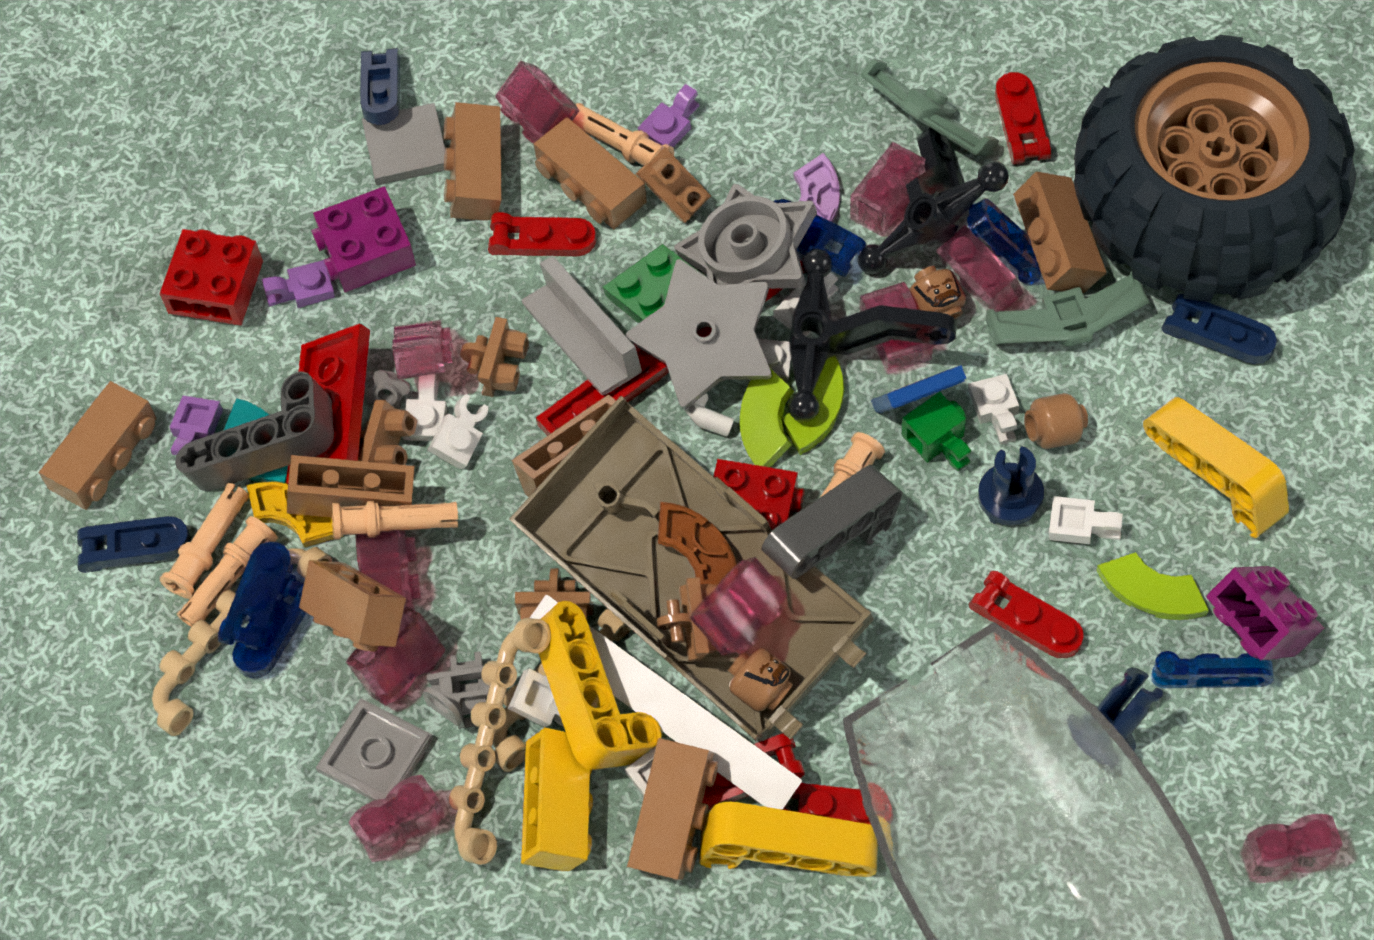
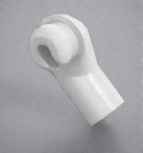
[684,393,734,437]

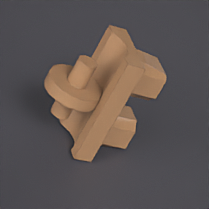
[636,146,711,223]
[460,317,529,397]
[358,400,418,465]
[515,568,594,621]
[657,577,729,662]

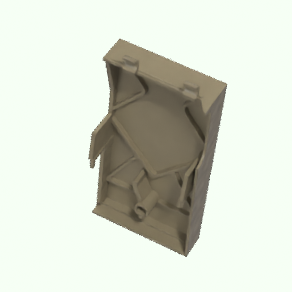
[509,396,873,743]

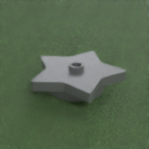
[674,184,817,288]
[626,259,772,410]

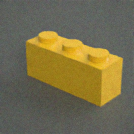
[521,727,593,871]

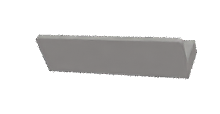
[522,255,642,395]

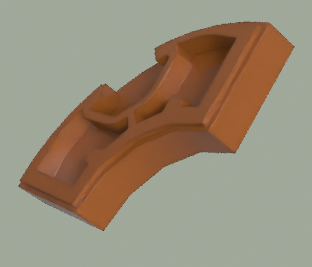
[658,502,740,591]

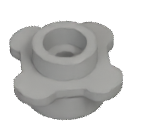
[364,370,410,409]

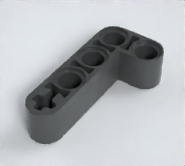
[175,372,334,491]
[761,465,903,579]

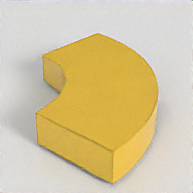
[246,482,344,548]

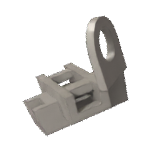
[423,651,490,729]

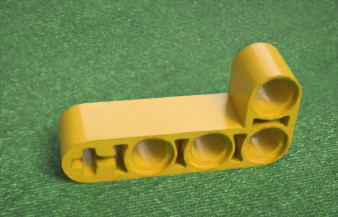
[1143,397,1289,538]
[538,601,662,770]
[699,802,879,877]

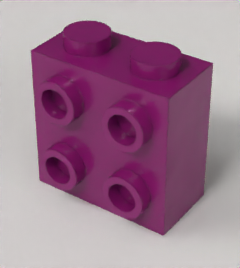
[311,186,416,293]
[1205,566,1325,660]

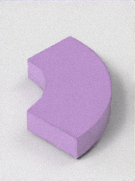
[793,153,840,248]

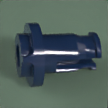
[978,446,1044,525]
[1072,667,1163,762]

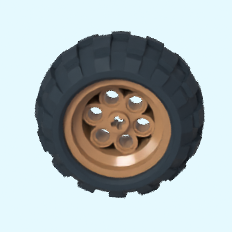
[1074,35,1356,302]

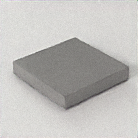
[362,103,445,185]
[316,698,433,809]

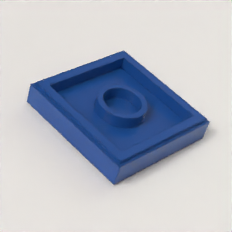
[871,365,967,414]

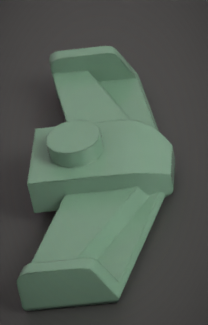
[861,59,999,156]
[986,271,1150,346]

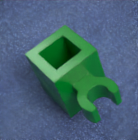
[901,391,972,471]

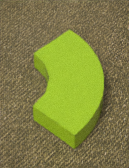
[782,355,844,455]
[740,367,794,467]
[1096,552,1208,620]

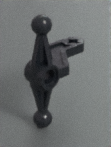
[858,127,1009,275]
[788,249,957,423]

